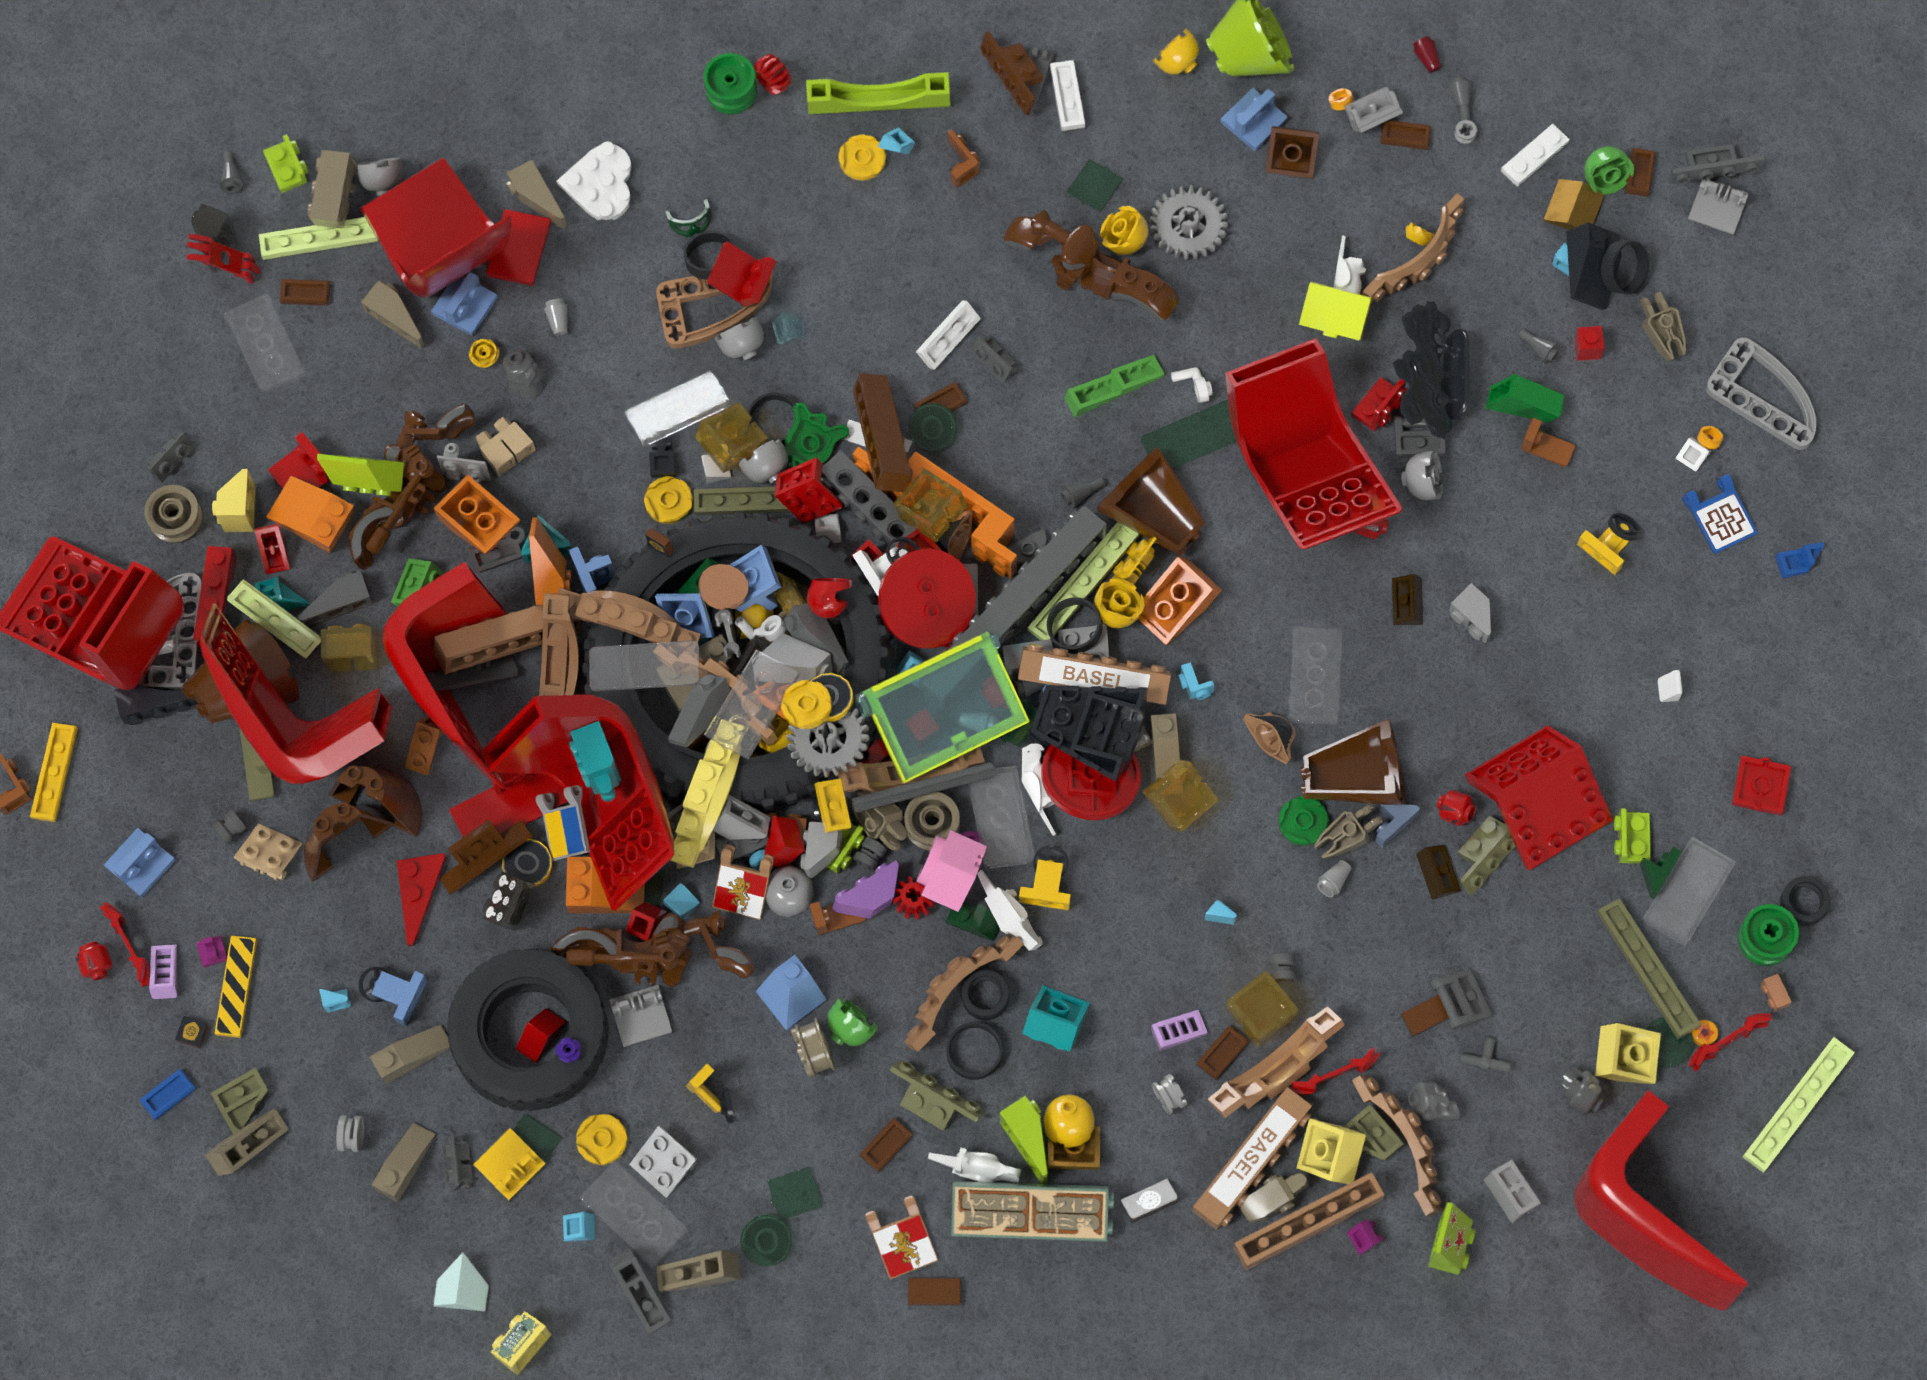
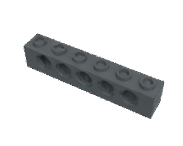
[821,450,919,550]

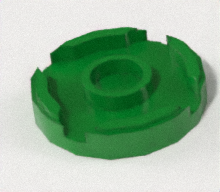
[1278,796,1329,846]

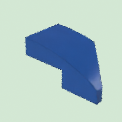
[1775,542,1824,579]

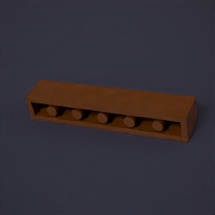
[853,372,913,493]

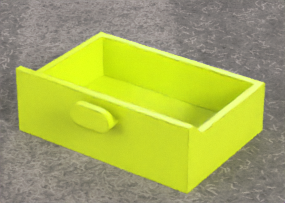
[1299,282,1372,341]

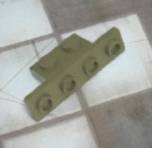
[239,728,275,801]
[1458,816,1515,895]
[890,1061,985,1131]

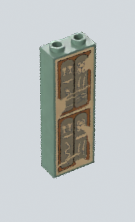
[951,1181,1114,1241]

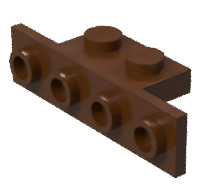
[980,31,1044,115]
[439,819,532,895]

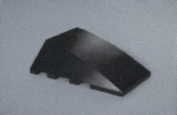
[1030,685,1148,782]

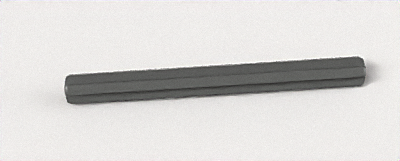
[852,762,996,812]

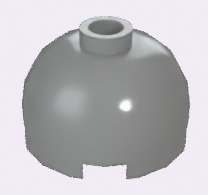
[355,158,404,196]
[714,316,764,361]
[739,439,788,485]
[1401,451,1443,500]
[765,866,814,917]

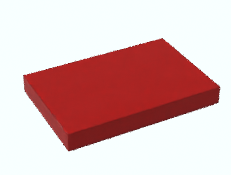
[486,209,551,286]

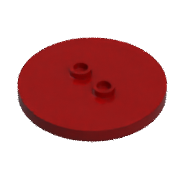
[878,549,976,648]
[1041,745,1141,820]

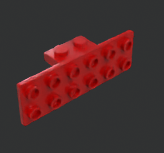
[449,772,569,837]

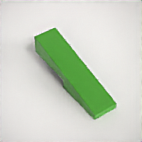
[1064,355,1165,418]

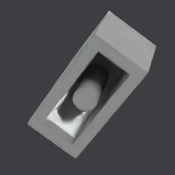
[713,795,770,840]

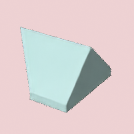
[434,1253,489,1311]

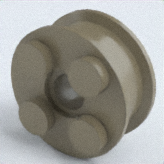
[144,485,202,543]
[904,792,960,851]
[791,1017,836,1078]

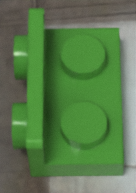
[391,558,444,607]

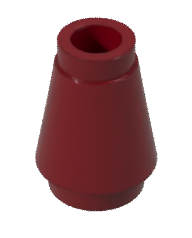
[1413,36,1442,73]

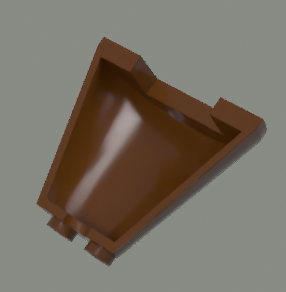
[1096,447,1205,557]
[181,620,299,724]
[1300,719,1405,806]
[328,766,422,837]
[303,802,394,882]

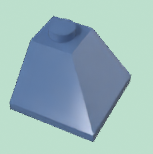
[655,593,714,638]
[756,955,827,1031]

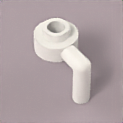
[1171,367,1213,403]
[735,615,786,641]

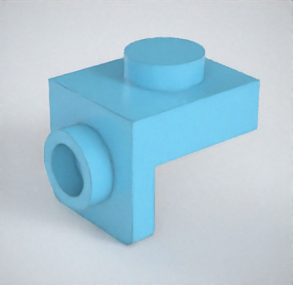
[1178,662,1214,700]

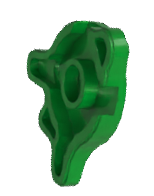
[785,402,849,468]

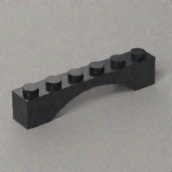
[114,684,198,725]

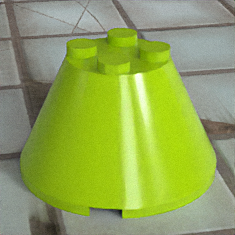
[1206,0,1294,76]

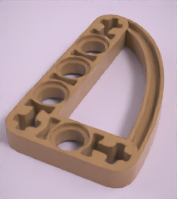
[656,273,773,349]

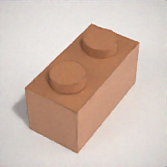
[1761,974,1792,1011]

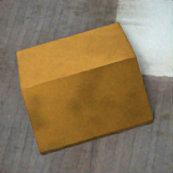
[1543,179,1604,230]
[1048,1126,1100,1170]

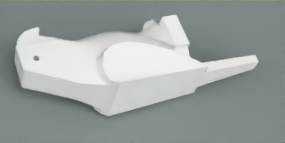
[1334,236,1366,294]
[1021,743,1056,836]
[977,870,1043,951]
[928,1148,1021,1182]

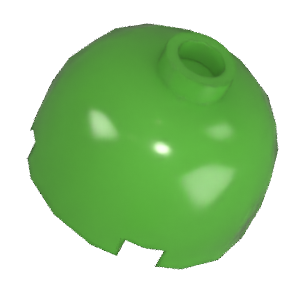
[1584,146,1634,195]
[827,997,878,1046]

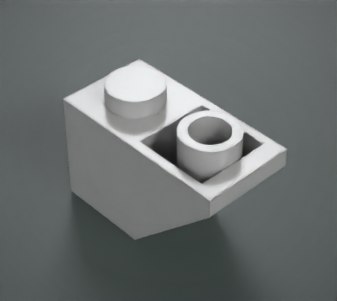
[1449,583,1491,643]
[801,822,843,878]

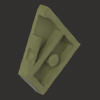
[211,1068,269,1134]
[1344,1105,1404,1161]

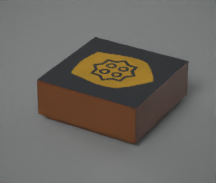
[645,528,674,558]
[175,1016,209,1049]

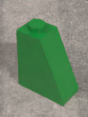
[1485,374,1564,423]

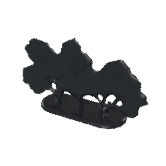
[1392,301,1469,439]

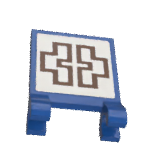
[1682,474,1758,554]

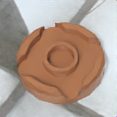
[698,564,748,610]

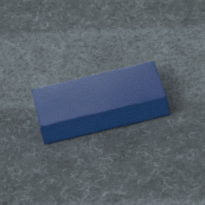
[139,1068,196,1121]

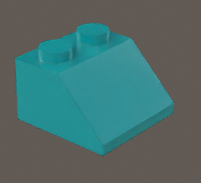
[1022,985,1090,1052]

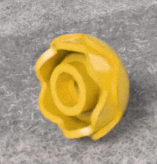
[1405,222,1434,247]
[469,339,499,368]

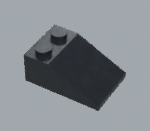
[1566,222,1622,310]

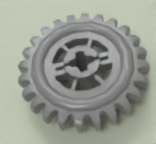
[1149,185,1228,260]
[786,707,869,777]

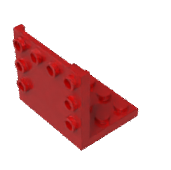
[1464,725,1613,870]

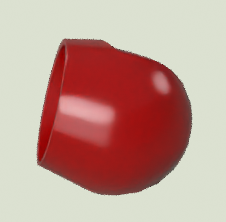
[807,578,852,618]

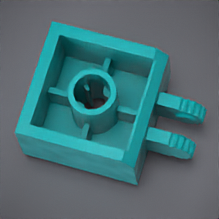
[569,721,622,802]

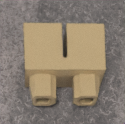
[476,417,535,477]

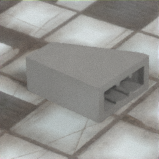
[752,633,833,684]

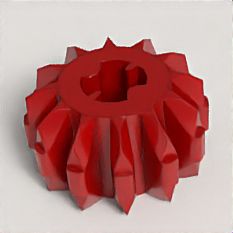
[753,54,791,95]
[892,877,934,920]

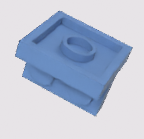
[1220,88,1288,152]
[431,272,498,336]
[730,544,781,612]
[569,547,615,593]
[104,828,176,898]

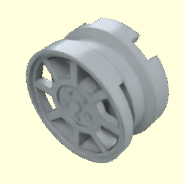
[1152,1074,1187,1115]
[336,1115,364,1152]

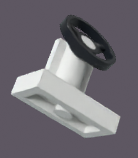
[853,537,919,596]

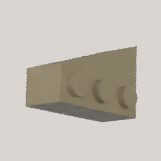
[308,150,357,229]
[656,634,735,714]

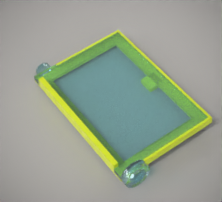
[854,631,1030,783]

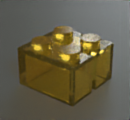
[695,402,768,473]
[893,468,967,542]
[321,624,378,673]
[1142,760,1219,832]
[1225,971,1298,1047]

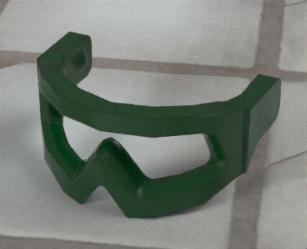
[665,199,712,237]

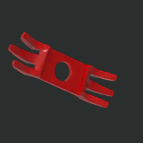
[186,234,261,284]
[99,902,150,987]
[1688,1013,1772,1072]
[1290,1048,1380,1095]

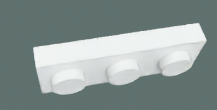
[1050,60,1085,131]
[1501,124,1569,187]
[916,300,981,370]

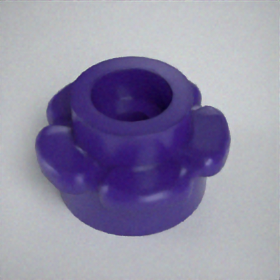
[556,1037,581,1063]

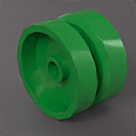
[703,53,757,115]
[1737,904,1799,967]

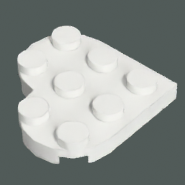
[557,142,632,220]

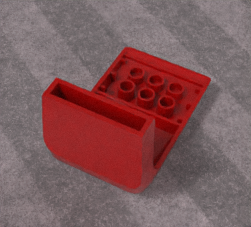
[360,157,511,298]
[1225,338,1402,550]
[0,536,185,690]
[382,562,507,789]
[199,604,392,784]
[482,694,674,911]
[1574,1090,1748,1311]

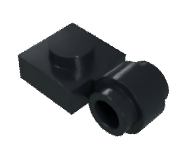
[649,432,676,478]

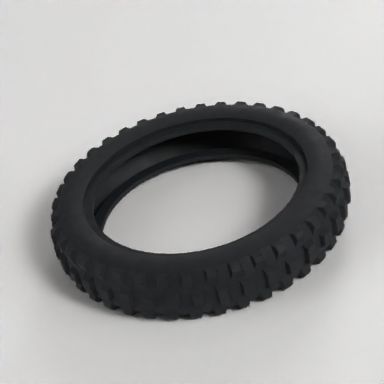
[583,512,896,812]

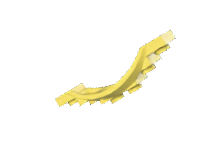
[670,720,746,868]

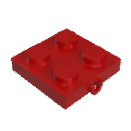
[1732,756,1791,816]

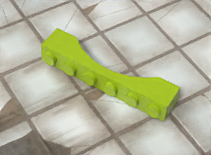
[806,72,950,114]

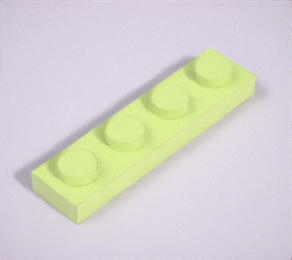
[227,579,322,659]

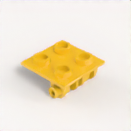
[1112,537,1157,584]
[473,1128,546,1200]

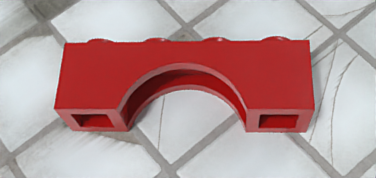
[193,546,237,648]

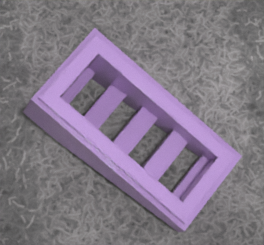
[149,945,178,999]
[1151,1010,1208,1052]

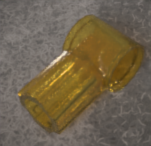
[772,572,806,615]

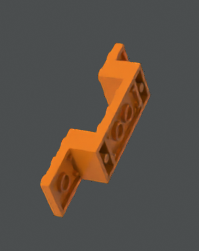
[853,446,1017,579]

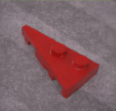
[397,853,446,947]

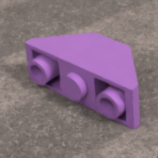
[832,860,899,919]

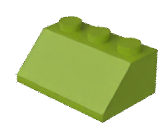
[317,454,404,496]

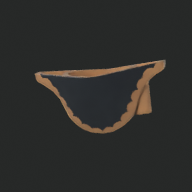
[932,510,972,561]
[1243,712,1296,764]

